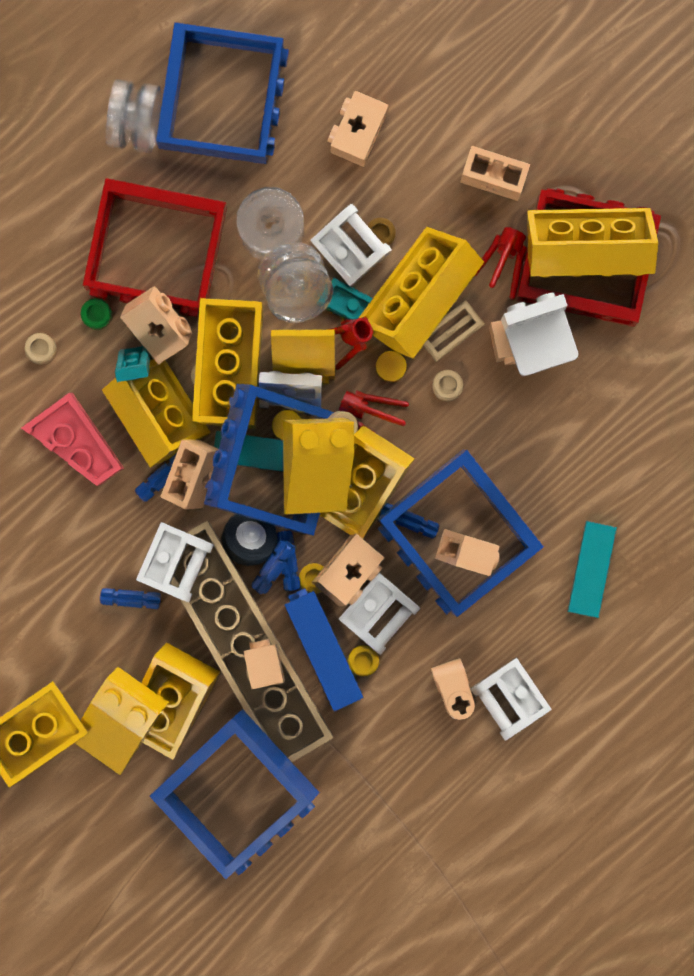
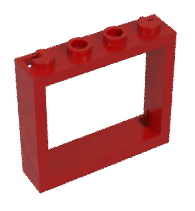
[83,178,227,317]
[516,188,661,327]

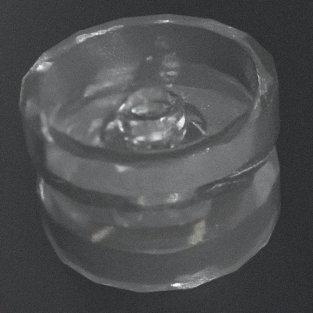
[106,79,161,153]
[237,187,304,261]
[257,242,334,323]

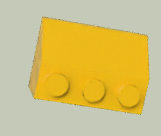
[102,359,211,468]

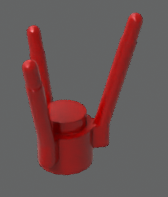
[475,227,527,300]
[325,317,373,370]
[338,390,409,434]

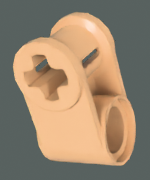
[431,658,475,720]

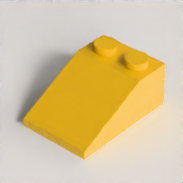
[271,329,335,385]
[283,418,354,514]
[320,425,415,539]
[142,642,220,760]
[75,667,169,775]
[0,681,88,788]

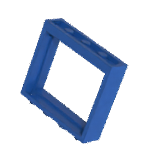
[156,23,289,164]
[204,384,334,536]
[377,449,544,617]
[285,588,364,712]
[150,709,320,879]

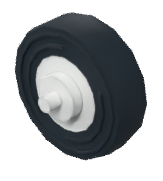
[221,514,278,566]

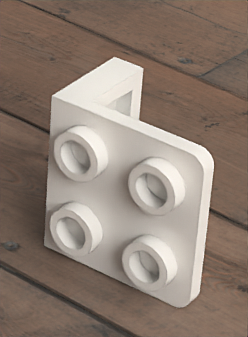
[501,292,578,376]

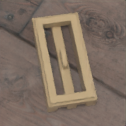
[424,300,485,362]

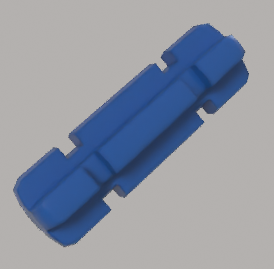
[135,453,177,502]
[380,503,439,539]
[277,530,301,591]
[251,540,295,594]
[100,588,161,609]

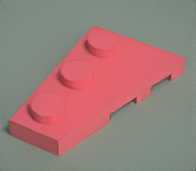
[21,393,124,486]

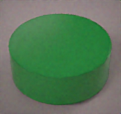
[80,298,112,330]

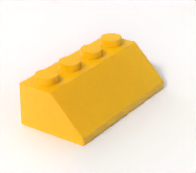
[527,208,658,278]
[359,226,484,359]
[192,298,263,429]

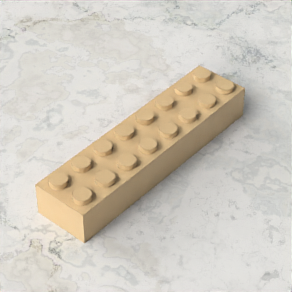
[170,521,333,762]

